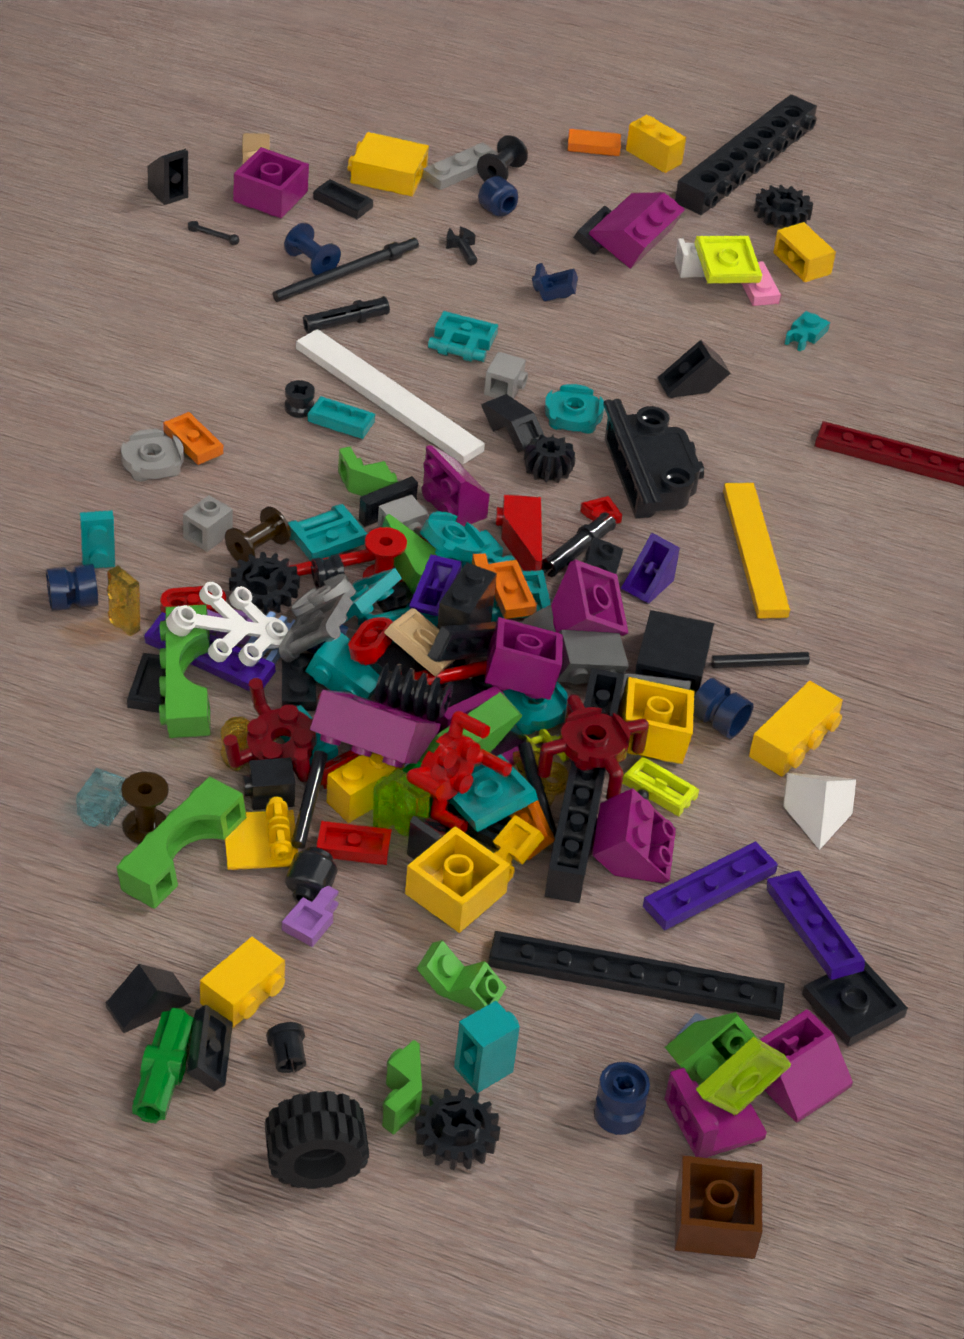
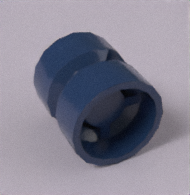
[46,564,98,611]
[693,678,754,739]
[594,1062,650,1135]

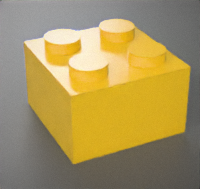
[619,677,694,764]
[405,826,510,933]

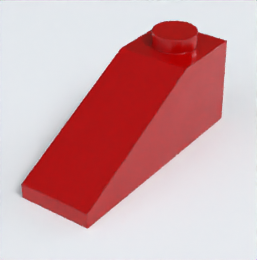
[496,495,542,571]

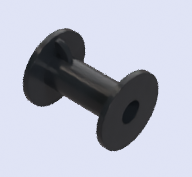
[477,135,528,181]

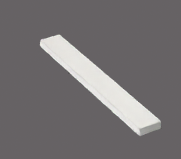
[296,329,485,464]

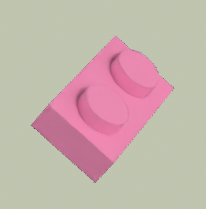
[741,261,781,306]

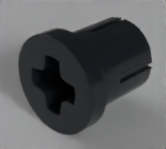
[266,1022,306,1073]

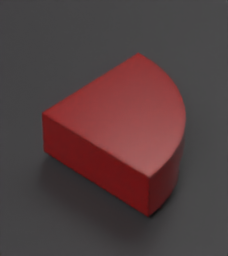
[580,496,623,524]

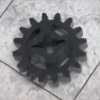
[754,185,813,228]
[229,552,300,615]
[414,1088,501,1170]

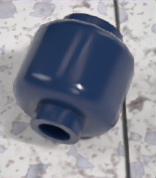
[478,176,519,217]

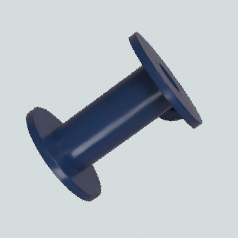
[284,223,341,275]

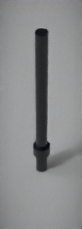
[272,237,419,302]

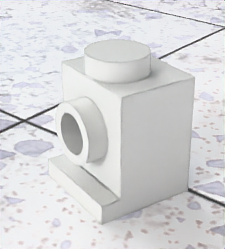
[675,238,705,278]

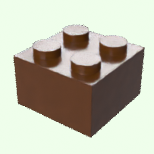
[675,1155,762,1259]

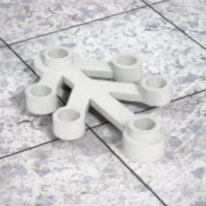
[166,582,289,666]

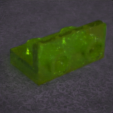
[373,768,430,837]

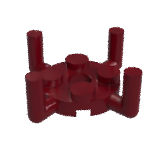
[223,678,322,783]
[537,695,649,800]

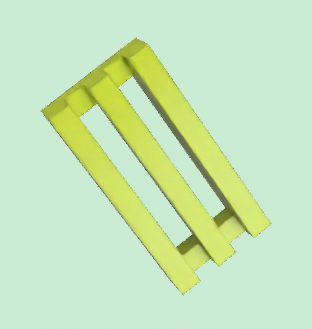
[622,756,699,817]

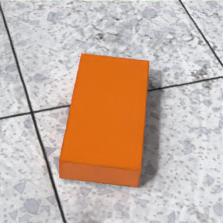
[567,128,621,156]

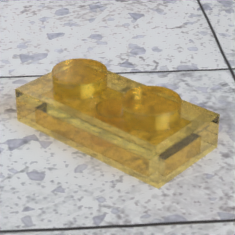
[107,565,140,636]

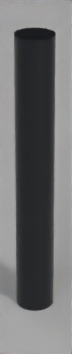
[711,652,810,668]
[518,742,557,837]
[291,751,328,849]

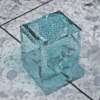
[76,768,128,827]

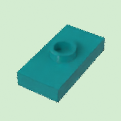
[308,396,375,439]

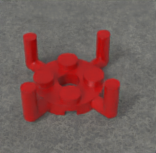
[406,711,512,833]

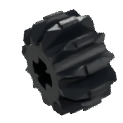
[523,434,576,483]

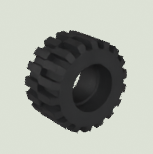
[265,1091,369,1189]

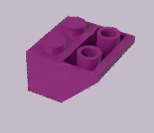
[421,445,490,526]
[592,788,676,884]
[759,1009,853,1123]

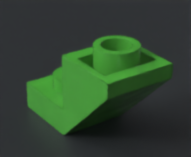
[338,446,398,496]
[416,940,507,1011]
[382,1040,422,1135]

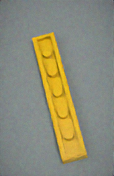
[723,483,790,618]

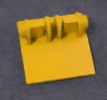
[225,797,298,870]

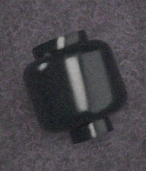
[285,847,338,902]

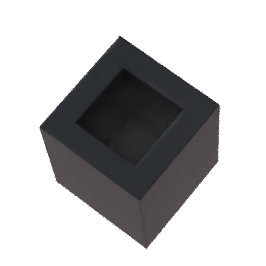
[243,757,296,810]

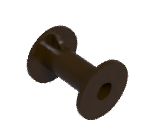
[225,506,291,562]
[121,771,169,844]

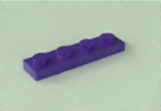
[144,612,276,691]
[643,841,778,931]
[766,870,865,980]

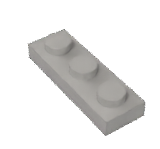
[423,142,498,190]

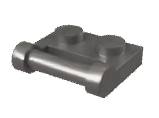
[279,593,353,662]

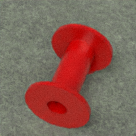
[363,527,407,582]

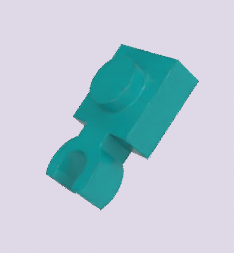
[784,311,830,351]

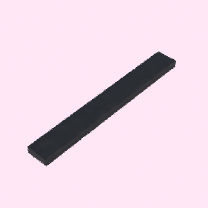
[488,931,785,1020]

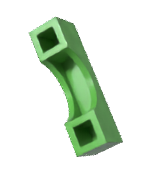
[159,605,211,738]
[116,776,247,909]

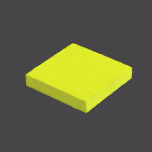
[694,236,763,283]

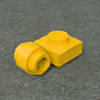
[492,815,545,882]

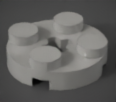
[121,429,184,482]
[291,574,356,619]

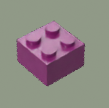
[233,147,309,218]
[485,617,563,700]

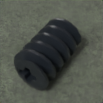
[375,663,453,722]

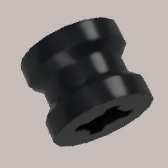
[285,380,315,418]
[311,554,345,589]

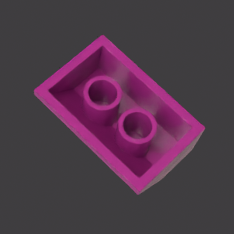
[589,192,685,269]
[310,690,441,768]

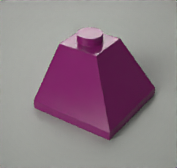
[551,559,629,636]

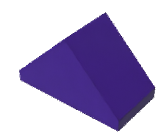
[621,532,680,604]
[409,554,462,616]

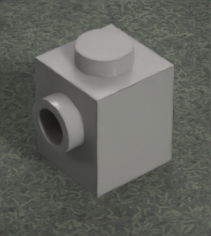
[484,352,528,398]
[183,495,233,552]
[378,495,429,536]

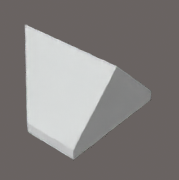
[783,772,856,850]

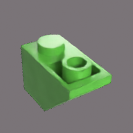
[665,1012,758,1086]

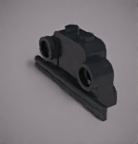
[603,399,704,519]

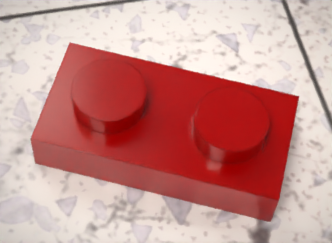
[316,821,392,865]

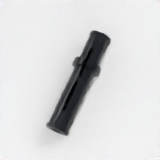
[303,296,390,334]
[541,512,616,577]

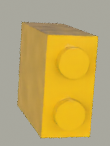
[347,132,429,197]

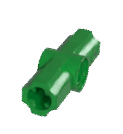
[132,1008,194,1124]

